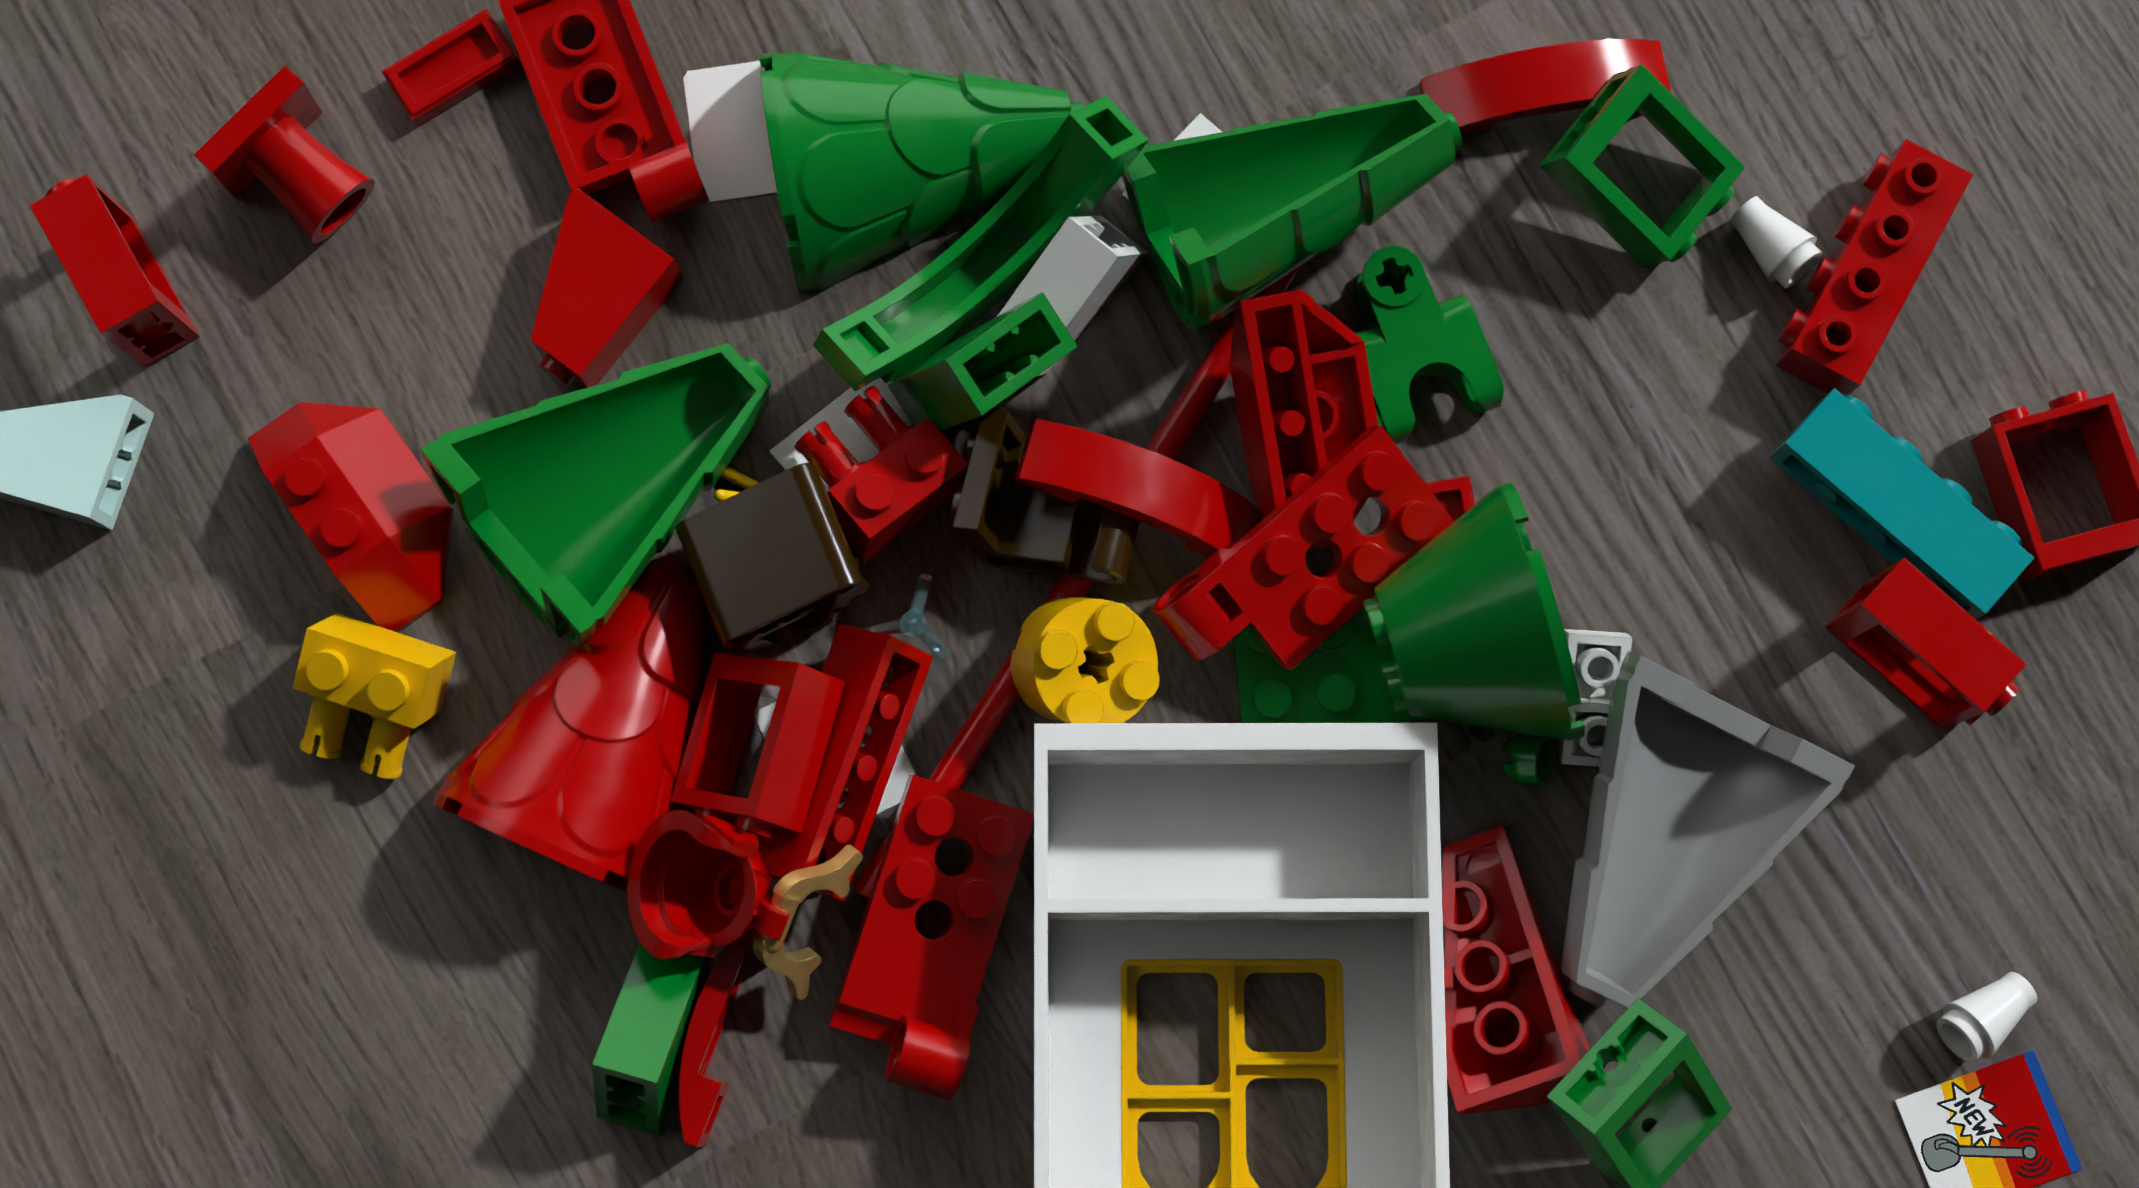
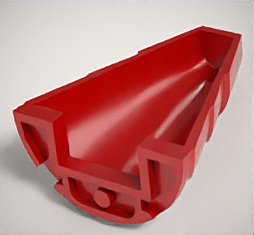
[431,555,710,893]

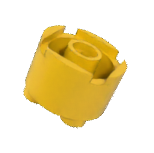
[1011,597,1160,724]

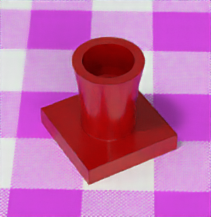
[194,65,375,243]

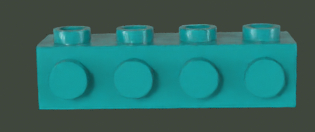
[1769,388,2034,619]

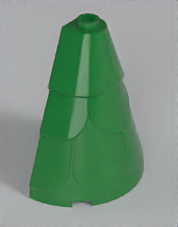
[759,51,1083,294]
[1122,94,1462,330]
[420,343,771,647]

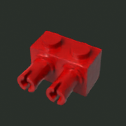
[794,386,969,563]

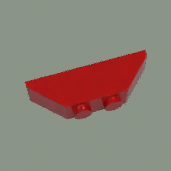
[1229,289,1378,551]
[248,402,454,633]

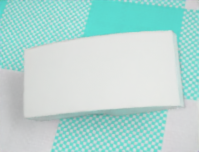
[1558,629,1632,766]

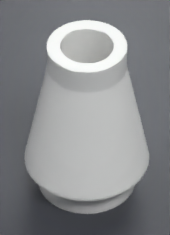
[1730,196,1823,288]
[1936,971,2038,1062]

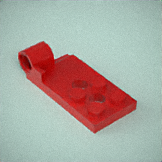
[828,774,1034,1101]

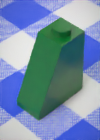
[887,292,1078,431]
[592,943,710,1136]

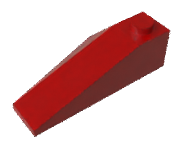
[1442,825,1590,1115]

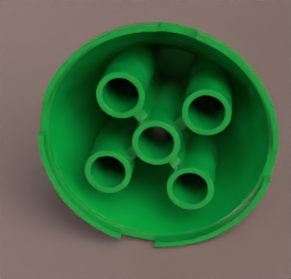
[1363,482,1585,741]

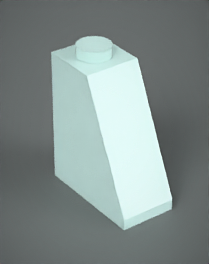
[0,394,154,531]

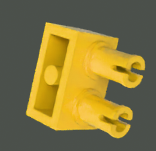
[292,613,457,779]

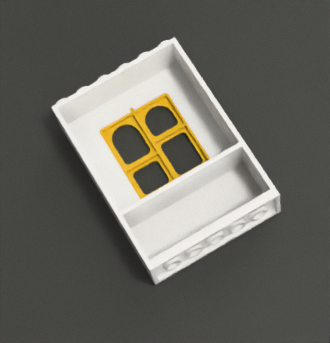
[1034,723,1450,1188]

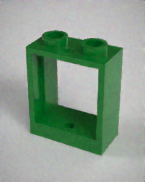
[1539,64,1745,266]
[1547,998,1732,1188]

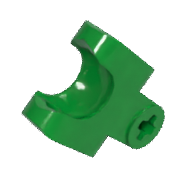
[1355,245,1504,444]

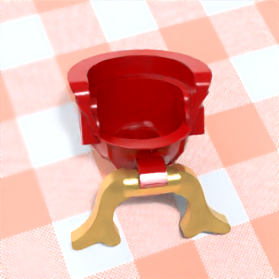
[627,810,863,1000]

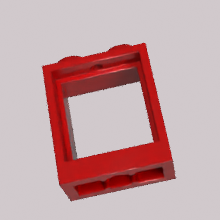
[29,174,200,368]
[1971,390,2139,582]
[1825,557,2027,730]
[670,652,845,840]

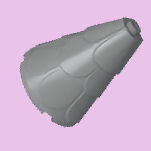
[1560,651,1855,1008]

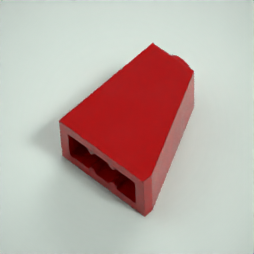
[530,187,683,388]

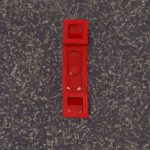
[1419,39,1671,136]
[1014,419,1260,558]
[679,903,800,1147]

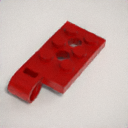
[498,0,710,223]
[1153,425,1454,671]

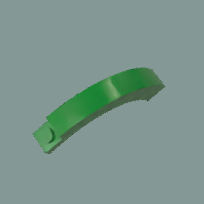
[813,96,1149,391]

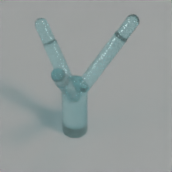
[863,563,950,659]

